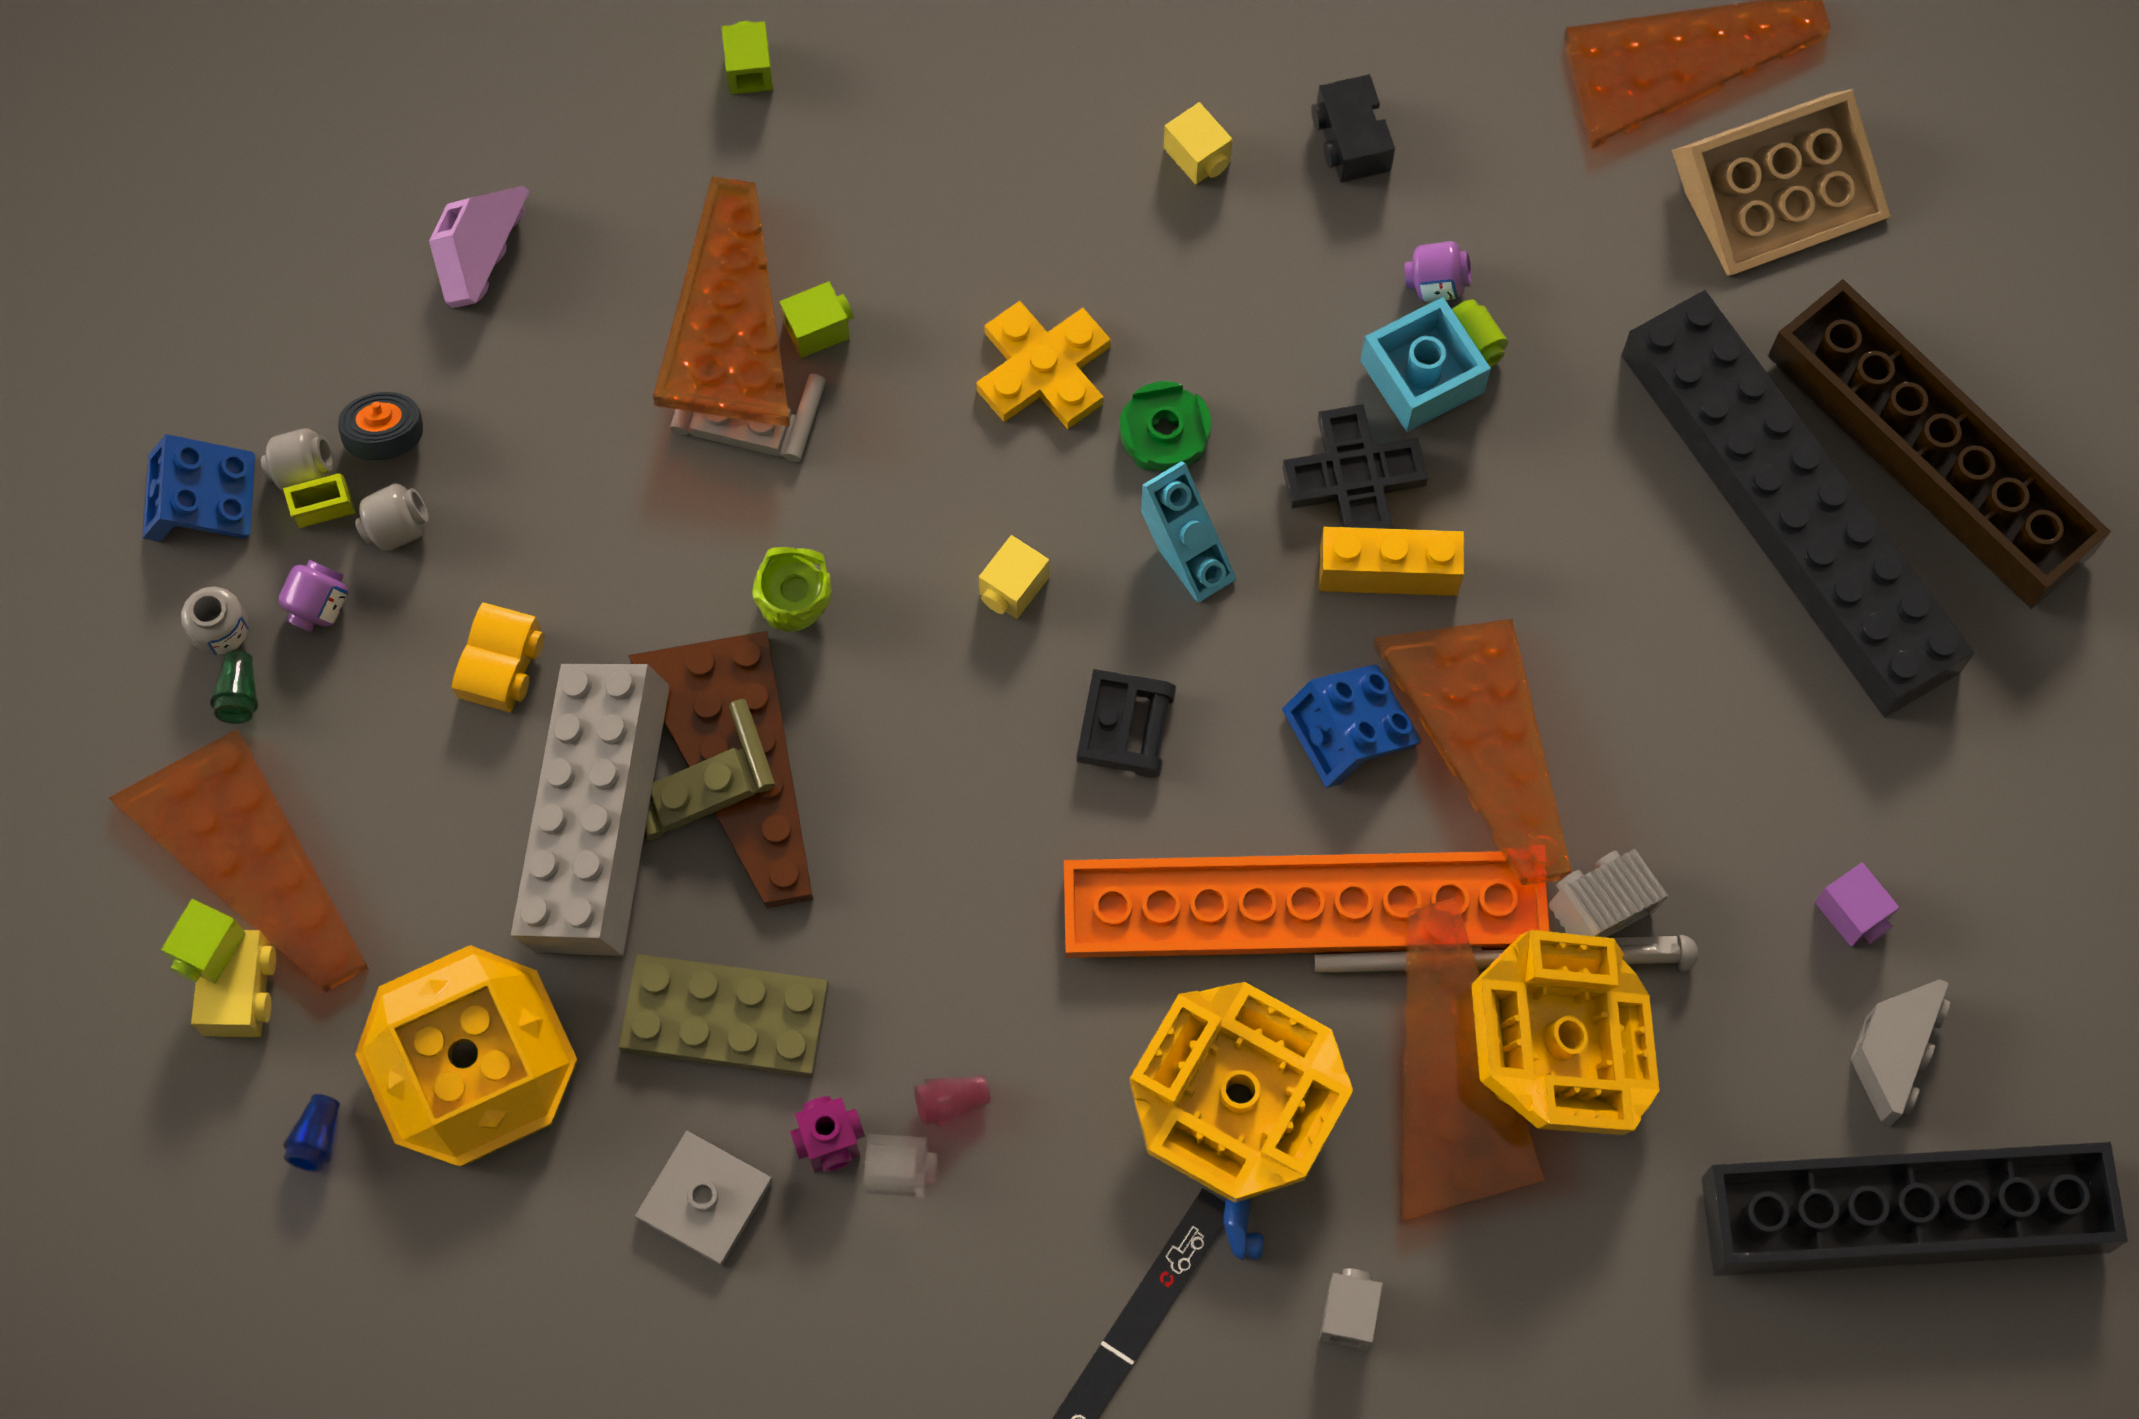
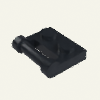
[1077,669,1176,778]

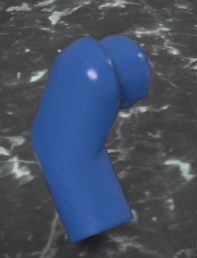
[1223,1198,1264,1261]

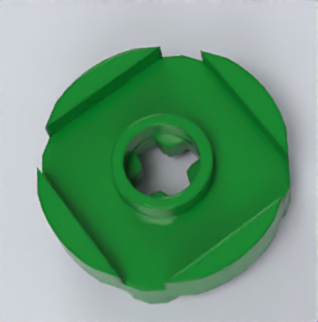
[1120,381,1211,472]

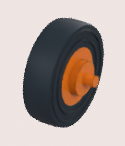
[338,392,423,460]

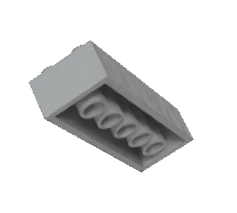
[511,664,670,956]

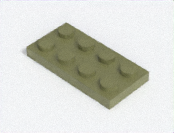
[619,954,829,1078]

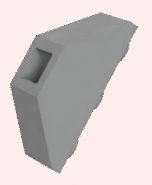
[1851,979,1950,1126]

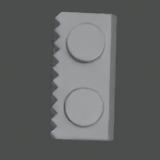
[1549,849,1668,938]

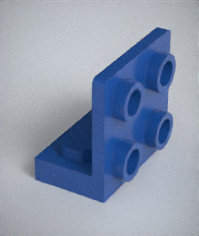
[142,434,255,542]
[1282,664,1421,788]

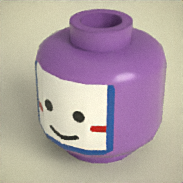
[1404,241,1472,303]
[278,559,348,632]

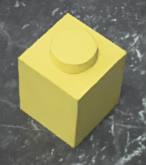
[1163,102,1232,185]
[979,535,1049,619]

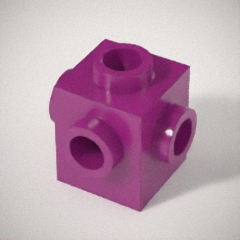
[790,1096,865,1173]

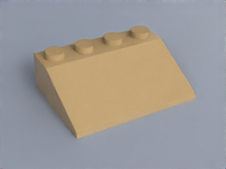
[1672,89,1891,276]

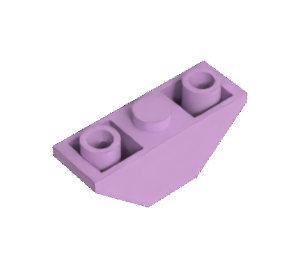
[429,186,530,308]

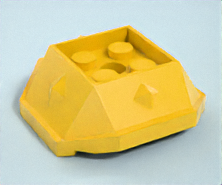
[1471,930,1660,1135]
[355,945,578,1167]
[1130,982,1353,1203]

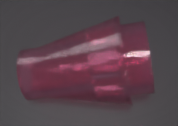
[914,1075,990,1127]

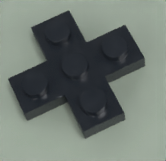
[1282,404,1428,529]

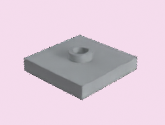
[635,1130,773,1267]

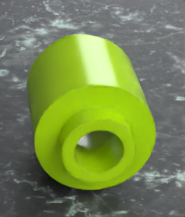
[1452,299,1508,367]

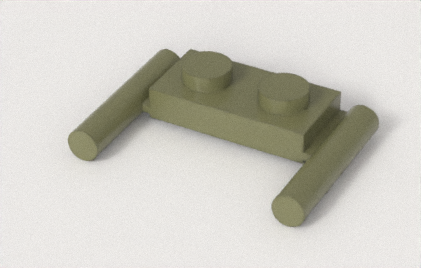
[644,699,776,840]

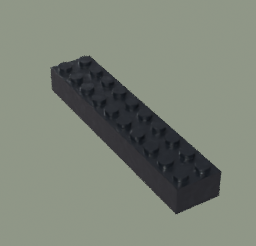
[1621,290,1975,718]

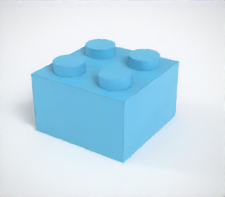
[1360,297,1491,432]

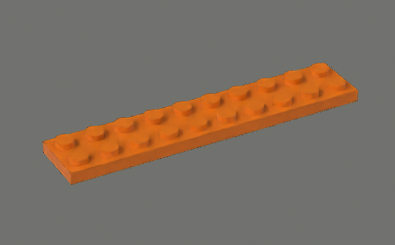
[1064,850,1550,958]

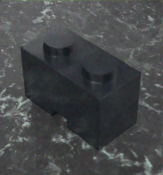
[1311,74,1395,183]

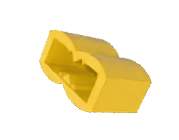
[451,602,545,713]

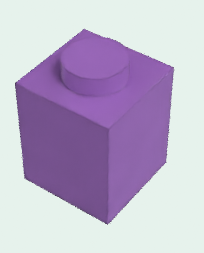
[1815,862,1900,947]

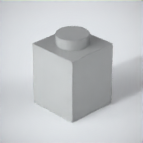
[1319,1268,1383,1351]

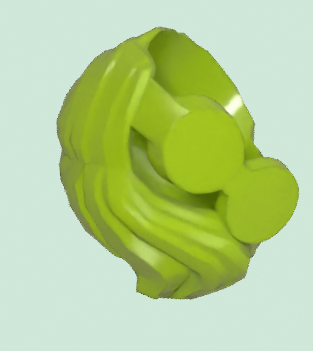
[752,547,832,632]

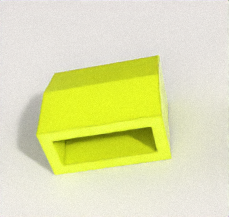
[283,473,355,528]

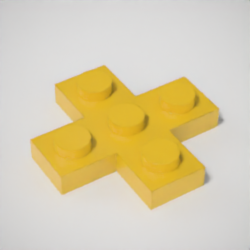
[976,301,1111,430]

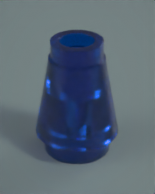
[283,1094,340,1172]

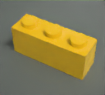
[1319,527,1464,596]

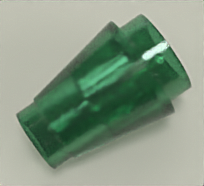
[210,651,258,724]

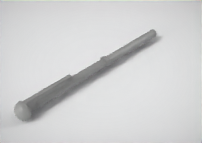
[1314,935,1698,973]

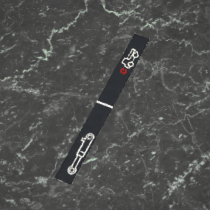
[1052,1188,1225,1419]

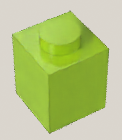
[721,21,774,95]
[779,281,854,358]
[161,899,246,984]

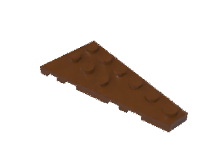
[628,631,813,908]

